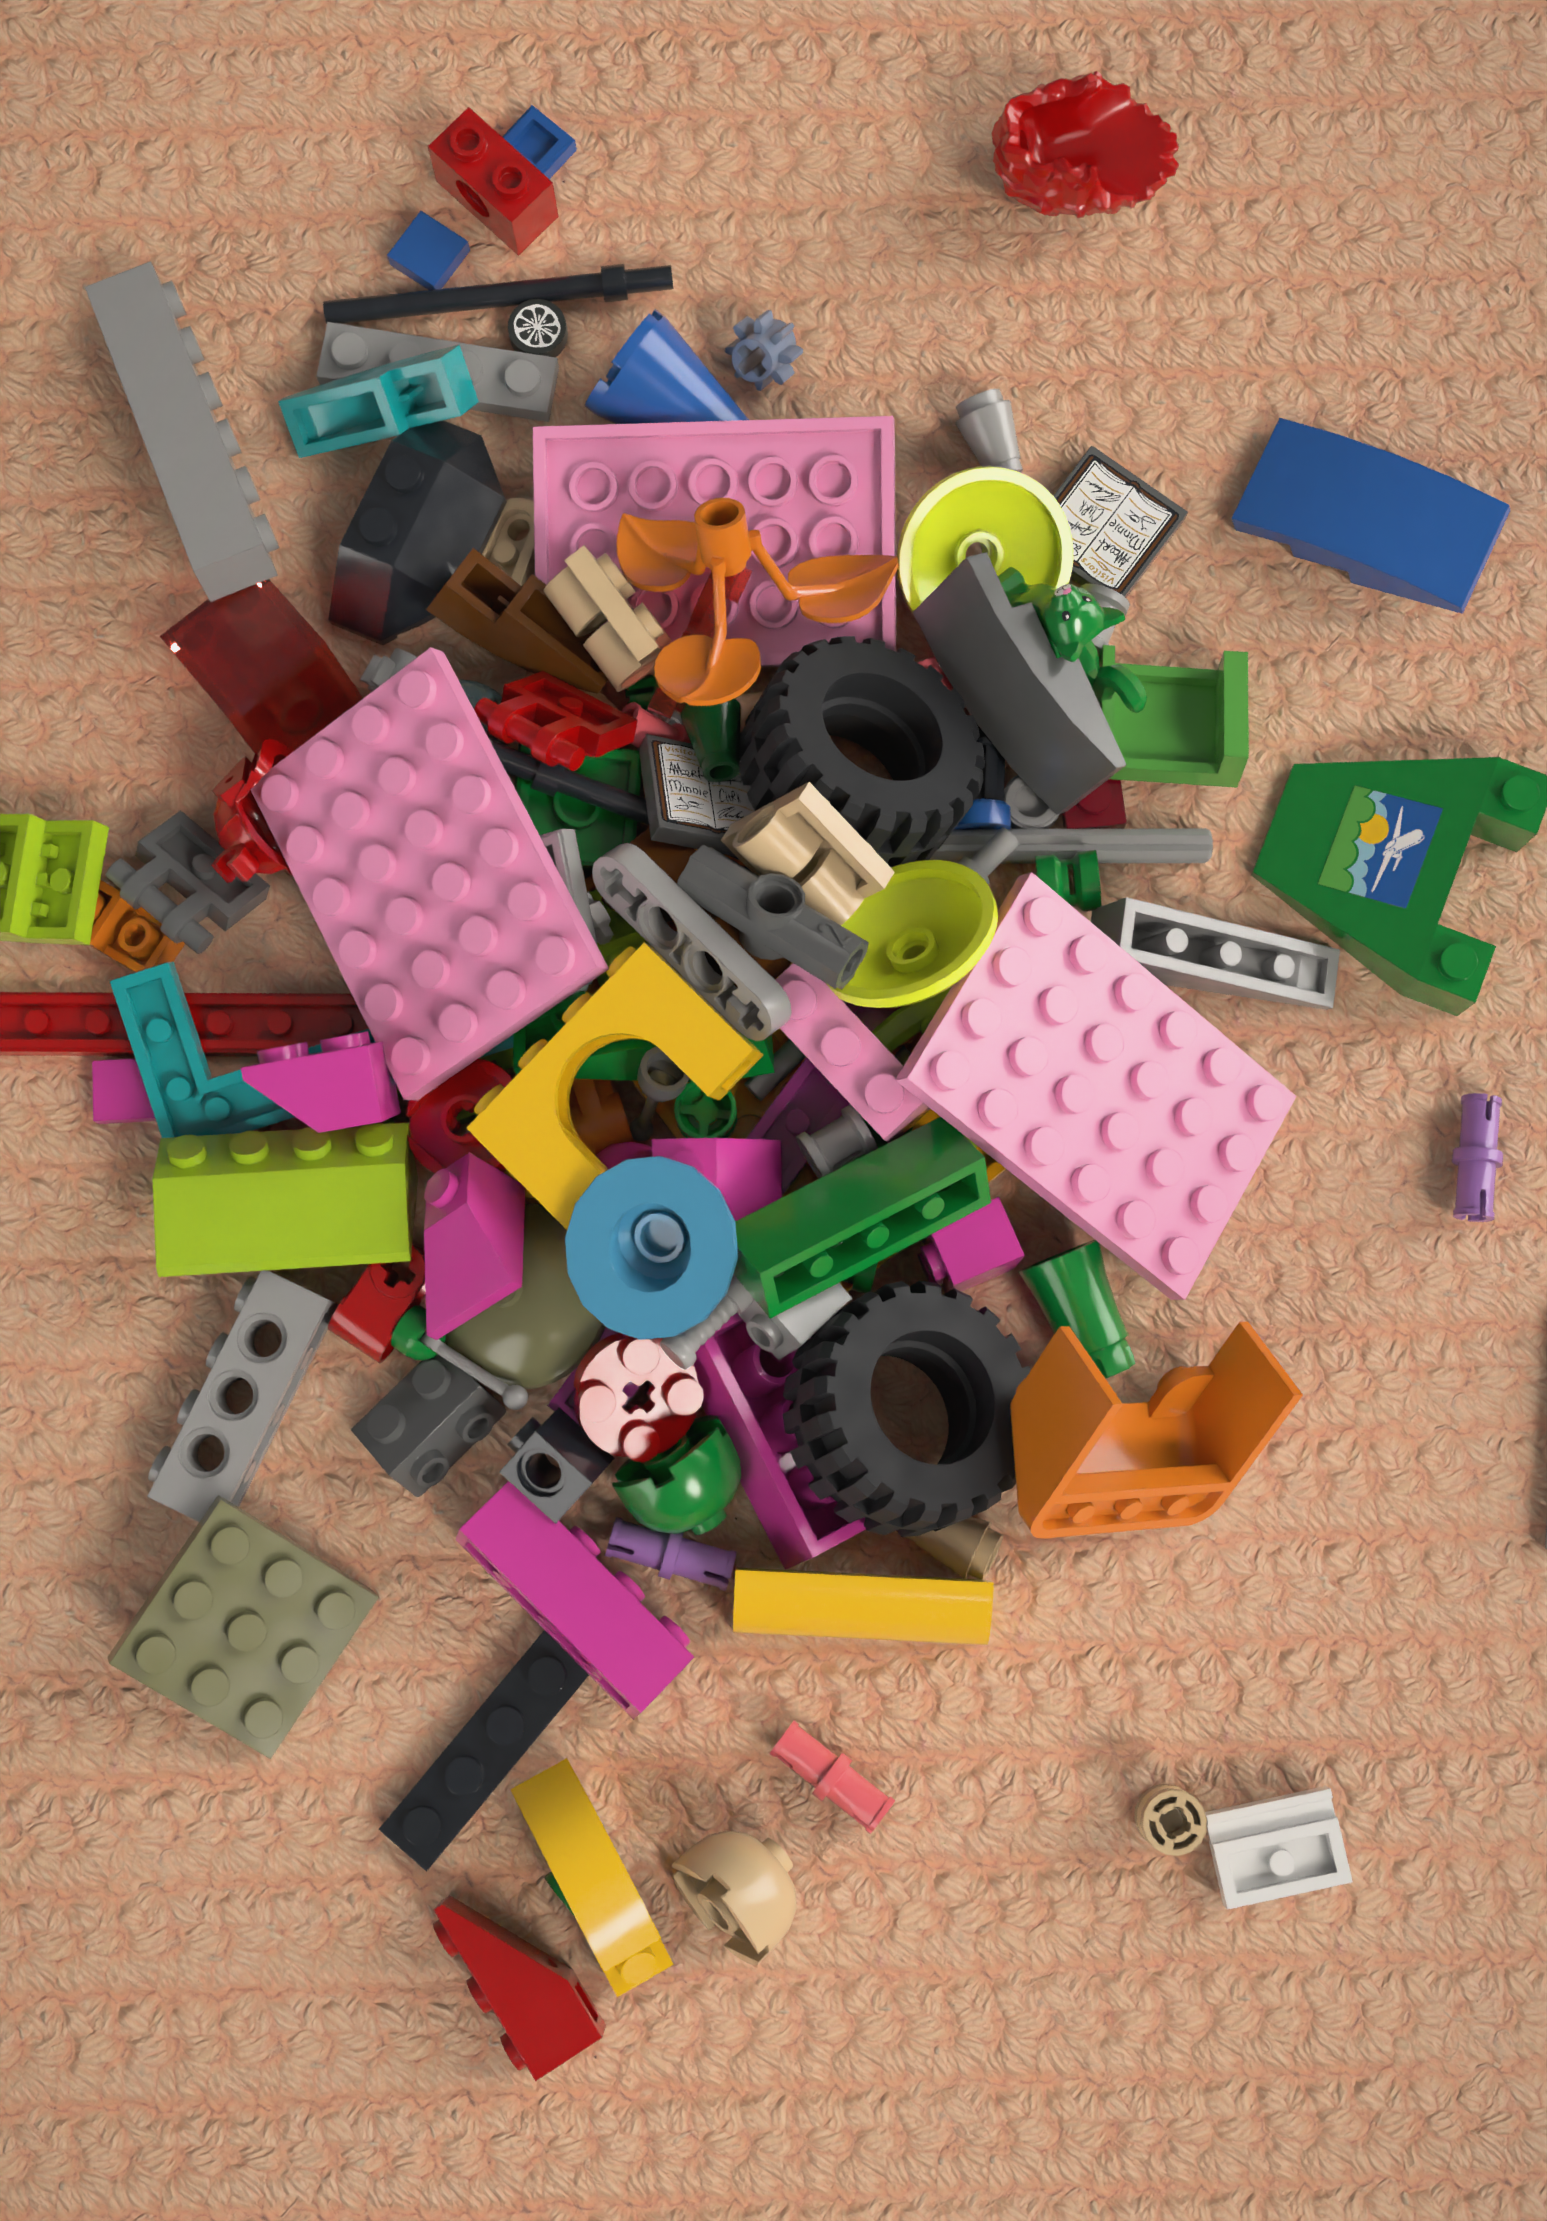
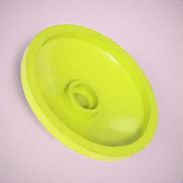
[897,466,1074,615]
[826,860,998,1008]

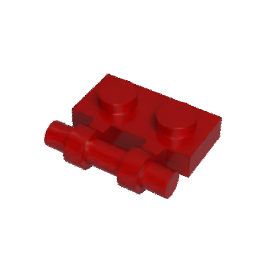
[474,671,638,771]

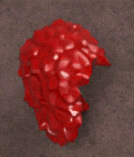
[991,71,1179,218]

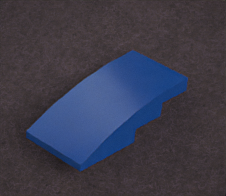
[1231,418,1510,614]

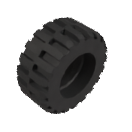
[739,636,985,867]
[783,1281,1031,1537]

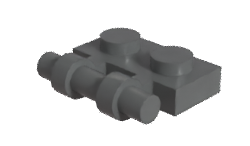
[106,810,270,954]

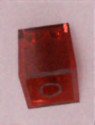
[160,579,363,755]

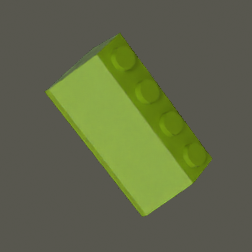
[152,1123,418,1277]

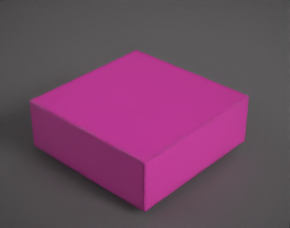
[92,1059,156,1124]

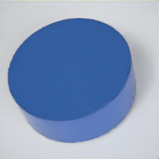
[955,799,1011,829]

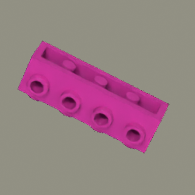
[456,1481,694,1720]

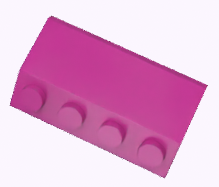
[693,1313,866,1570]

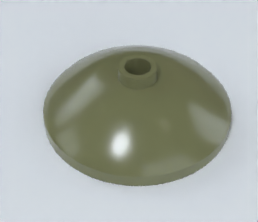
[445,1204,606,1389]

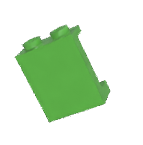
[1098,645,1249,788]

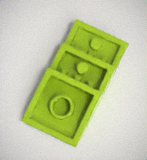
[0,814,109,945]

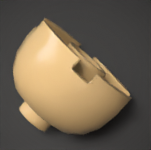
[672,1831,797,1965]

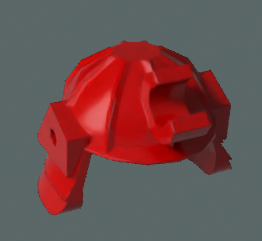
[211,739,294,883]

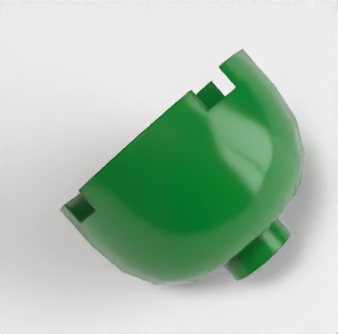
[612,1415,741,1535]

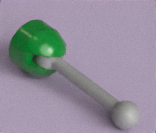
[391,1305,528,1410]

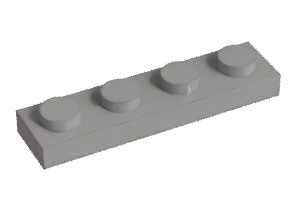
[316,322,559,422]

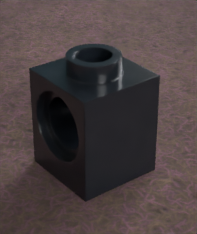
[499,1407,615,1524]

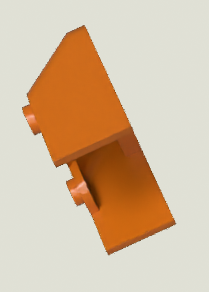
[1010,1321,1303,1539]

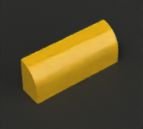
[733,1567,994,1645]

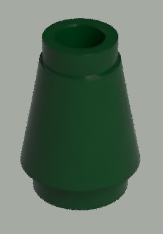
[681,699,741,782]

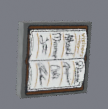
[1054,446,1188,598]
[639,734,755,857]

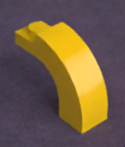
[510,1758,674,1997]

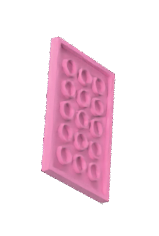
[533,416,896,667]
[250,647,609,1100]
[895,872,1296,1300]

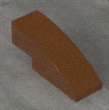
[426,548,608,694]

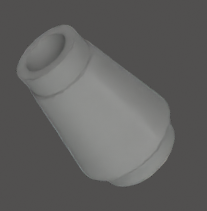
[955,389,1023,473]

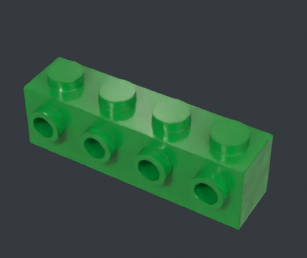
[734,1117,991,1319]

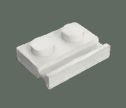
[1205,1786,1353,1909]

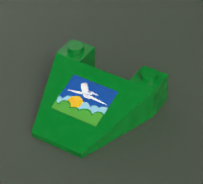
[1251,757,1547,1016]

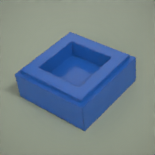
[502,105,577,179]
[387,211,470,290]

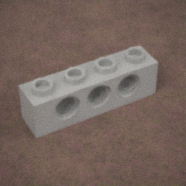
[147,1270,339,1522]

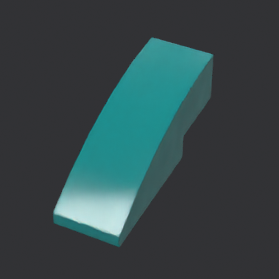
[278,344,479,458]

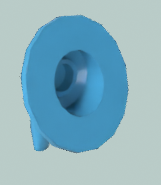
[565,1156,738,1340]

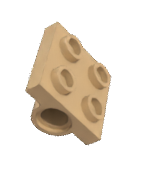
[544,545,672,692]
[721,782,895,925]

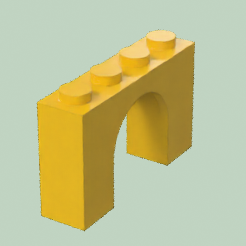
[467,942,764,1230]

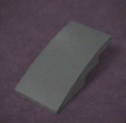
[913,552,1126,815]

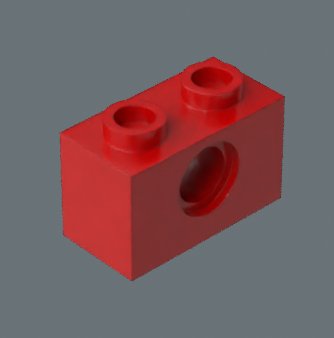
[427,107,559,256]

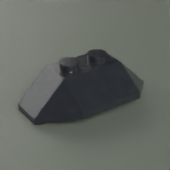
[328,420,507,645]

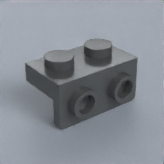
[351,1354,506,1497]

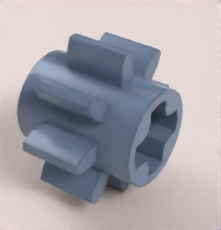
[725,310,803,391]

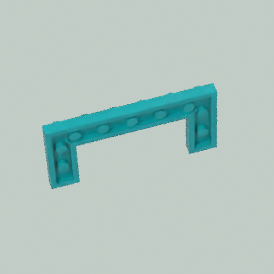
[110,962,513,1138]

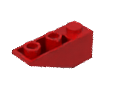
[433,1895,606,2081]

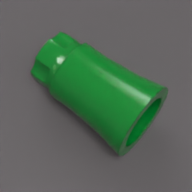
[1018,1240,1136,1379]

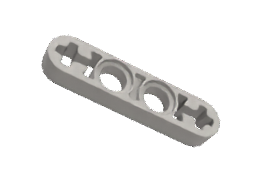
[592,843,792,1041]

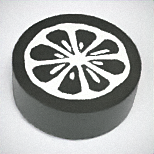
[508,299,568,358]

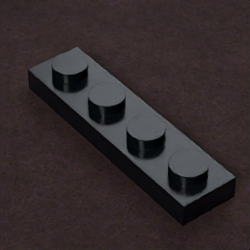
[378,1630,589,1872]

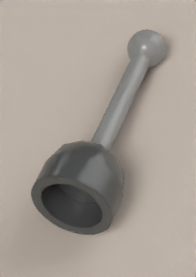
[629,1047,689,1141]

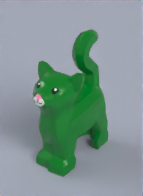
[998,567,1147,713]

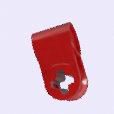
[328,1245,426,1364]

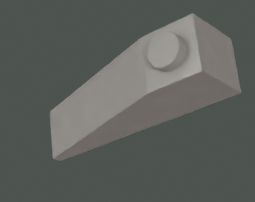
[1091,897,1340,1010]

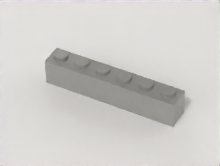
[85,261,279,602]

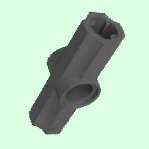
[677,845,869,990]

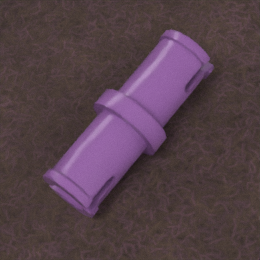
[1452,1093,1503,1222]
[605,1517,737,1591]

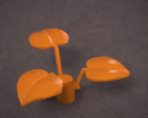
[616,498,898,706]

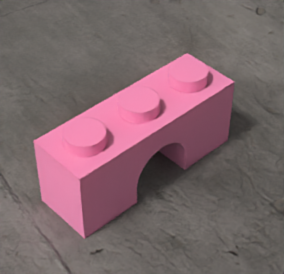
[776,963,930,1143]

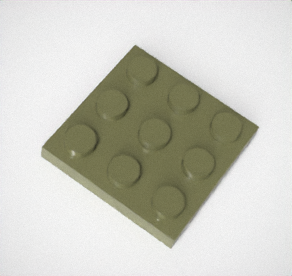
[107,1495,379,1759]

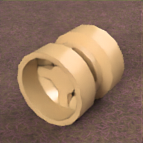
[1134,1783,1207,1856]

